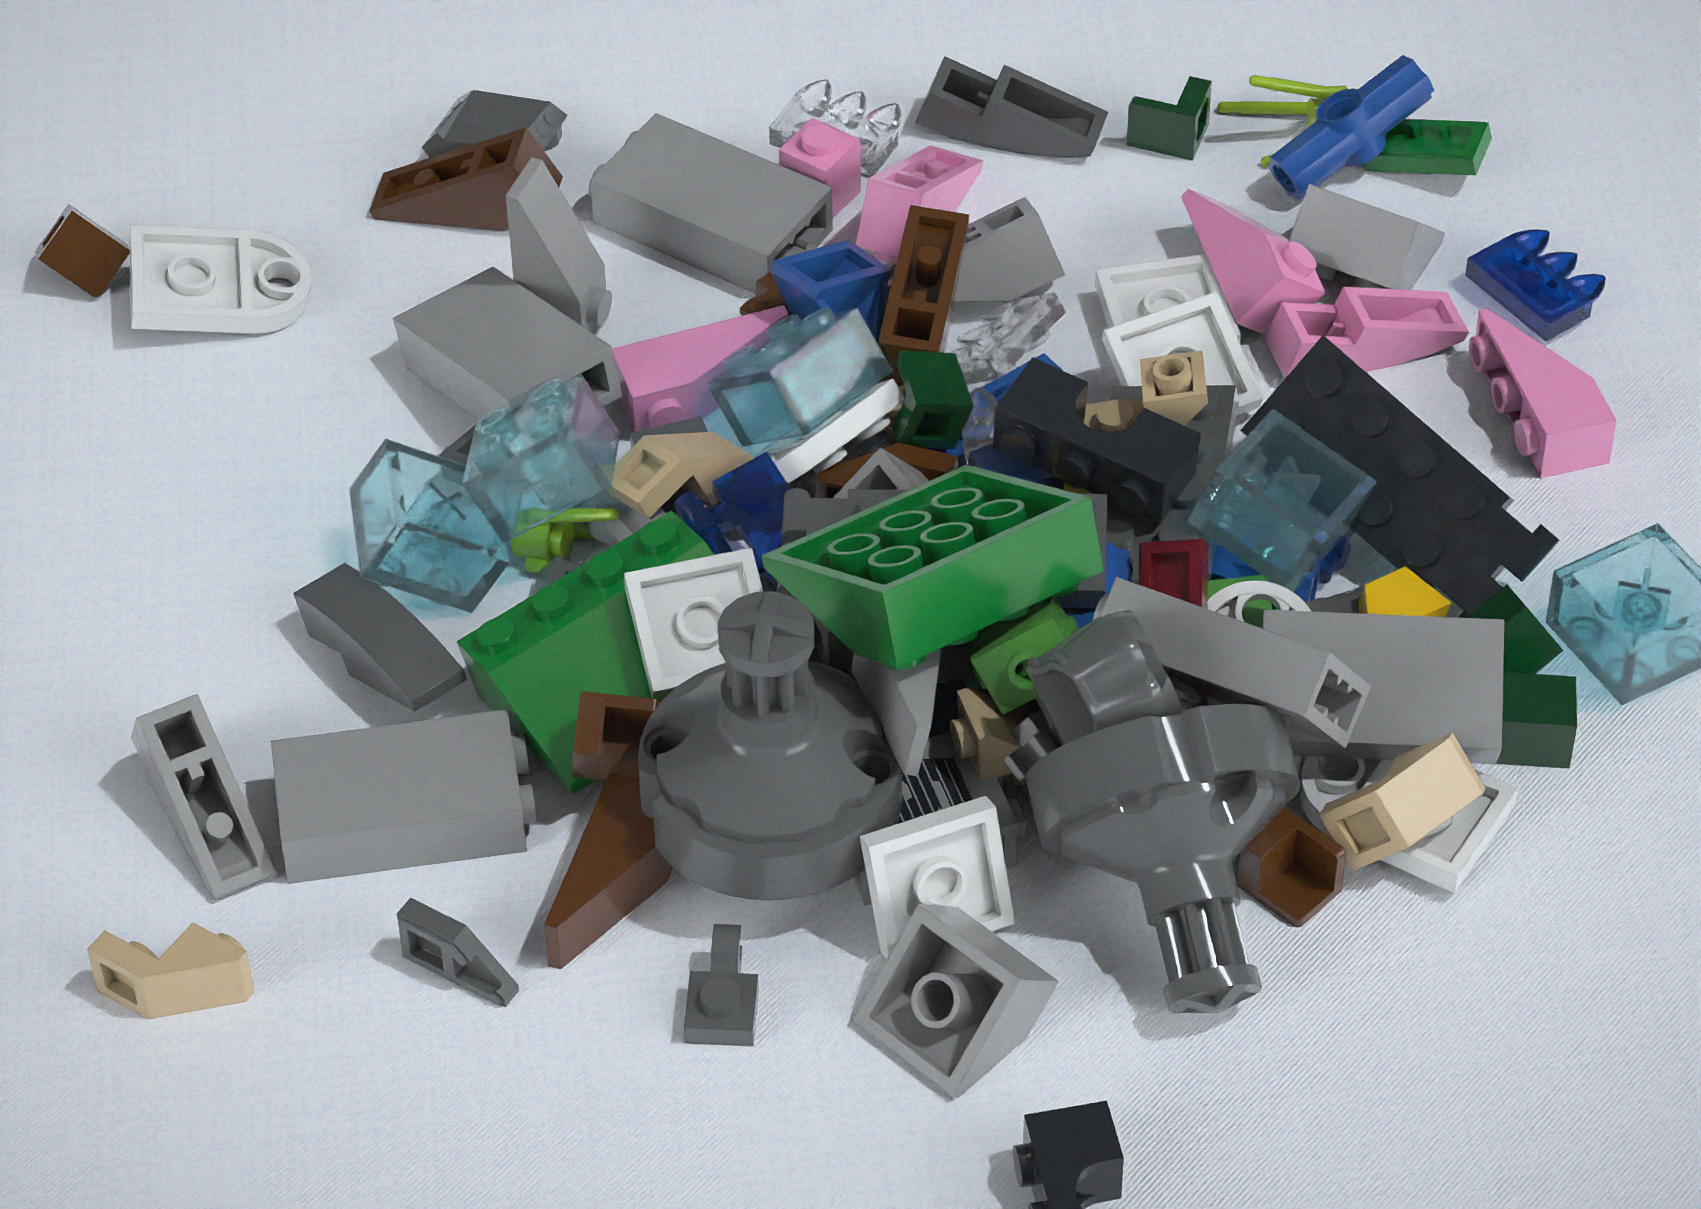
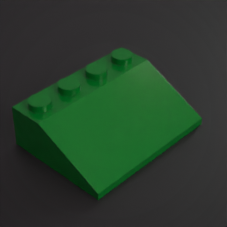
[762,465,1104,670]
[456,511,715,794]

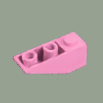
[1469,308,1617,478]

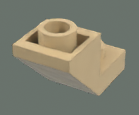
[1085,351,1208,432]
[601,432,756,519]
[949,687,1034,809]
[1319,732,1485,871]
[87,922,254,1019]

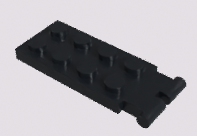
[1240,335,1560,618]

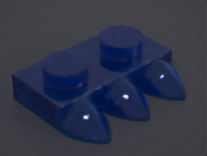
[1465,229,1606,341]

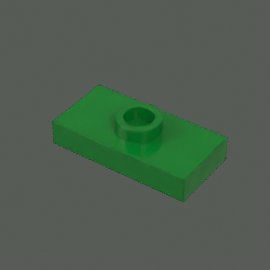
[1364,119,1492,175]

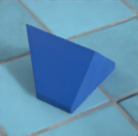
[770,240,892,371]

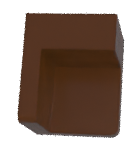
[35,204,130,297]
[572,691,660,781]
[1237,806,1346,928]

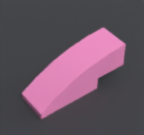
[1264,287,1469,379]

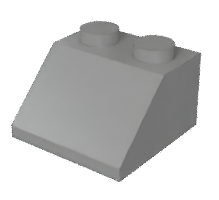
[1289,184,1445,290]
[852,904,1059,1097]

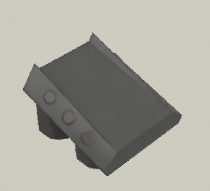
[422,90,568,158]

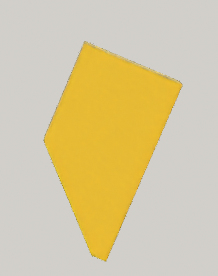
[1358,566,1452,617]

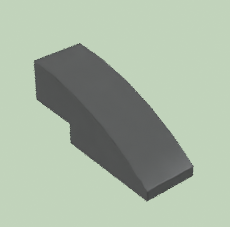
[915,56,1108,157]
[293,563,467,712]

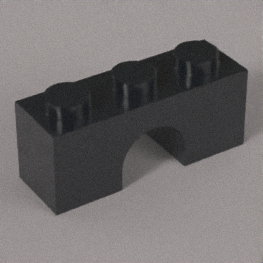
[992,357,1201,524]
[1013,1100,1124,1209]

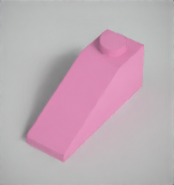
[856,145,983,263]
[1181,189,1326,335]
[612,305,789,433]

